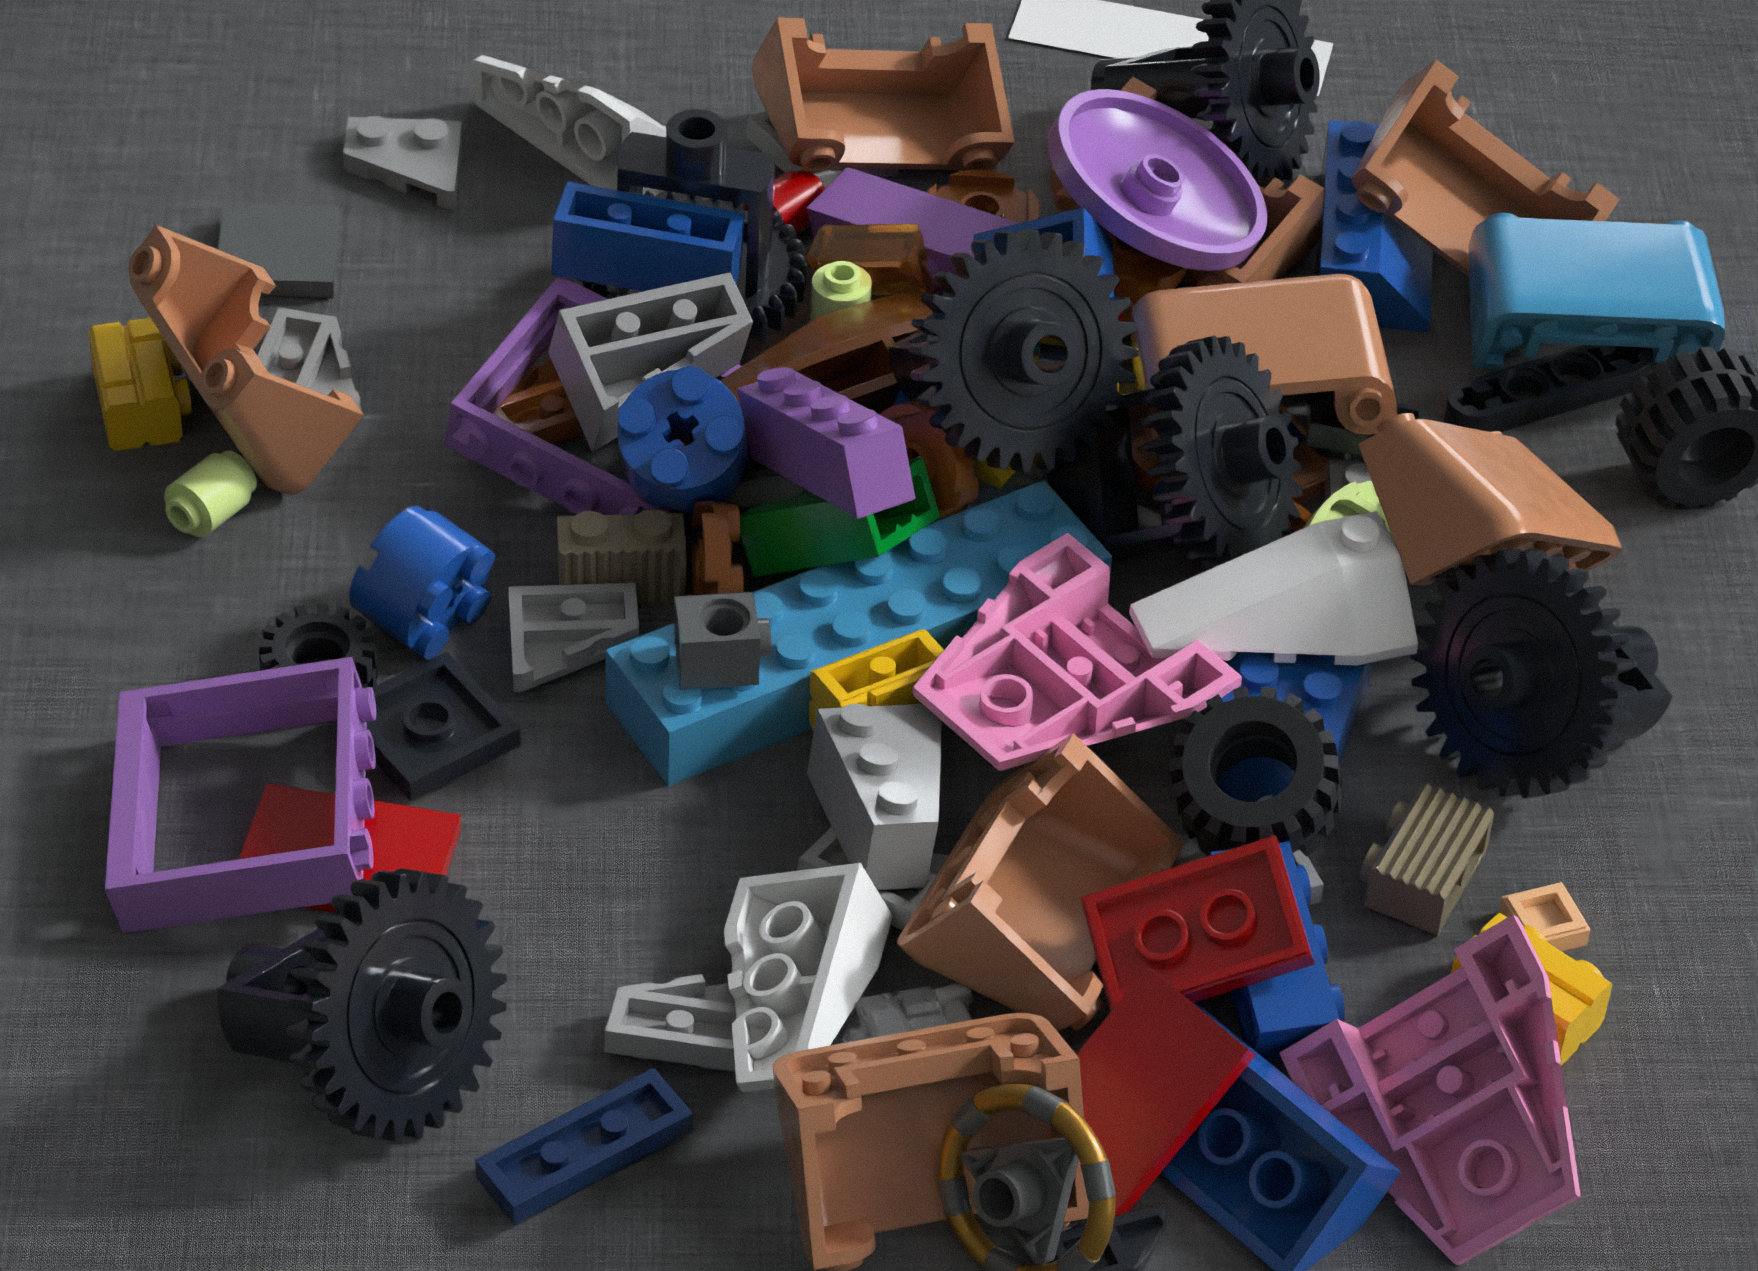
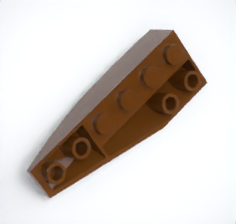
[679,289,935,459]

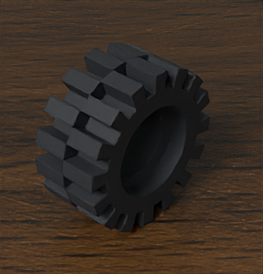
[258,604,378,723]

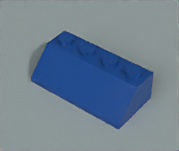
[1315,120,1433,333]
[1161,1004,1402,1271]

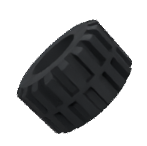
[1615,347,1758,510]
[1169,687,1342,857]

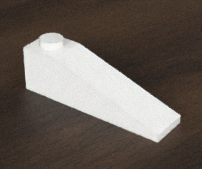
[474,55,666,197]
[1129,511,1418,666]
[724,863,893,1092]

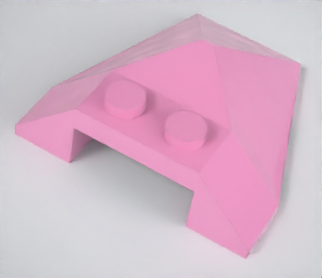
[913,533,1242,771]
[1279,915,1581,1266]

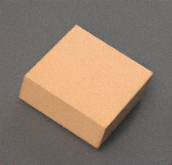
[1499,882,1591,952]

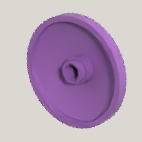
[1047,89,1267,271]

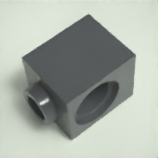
[674,592,771,690]

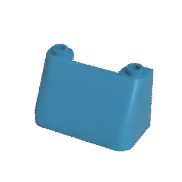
[1468,213,1725,370]

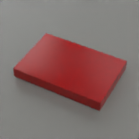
[239,783,461,913]
[1080,835,1315,1011]
[1076,967,1256,1216]

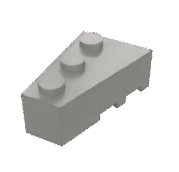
[548,272,753,452]
[806,704,942,890]

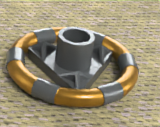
[937,1084,1116,1271]

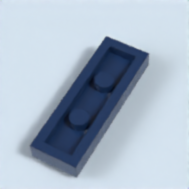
[475,1068,693,1225]

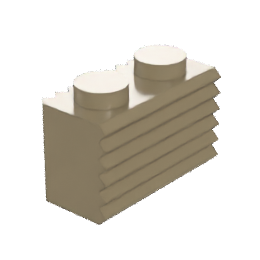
[557,509,686,608]
[1359,783,1494,936]

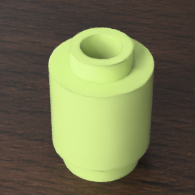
[810,261,872,322]
[164,451,257,537]

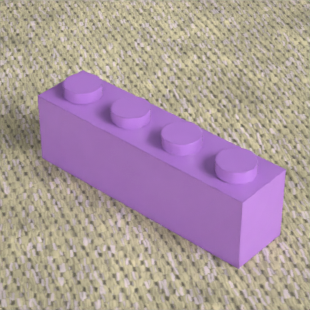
[807,167,1018,295]
[737,367,915,519]

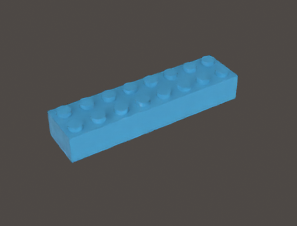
[605,480,1112,786]

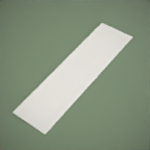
[1008,0,1333,96]

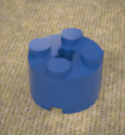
[617,366,748,513]
[349,505,495,660]

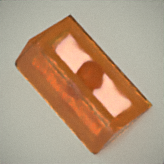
[806,224,933,296]

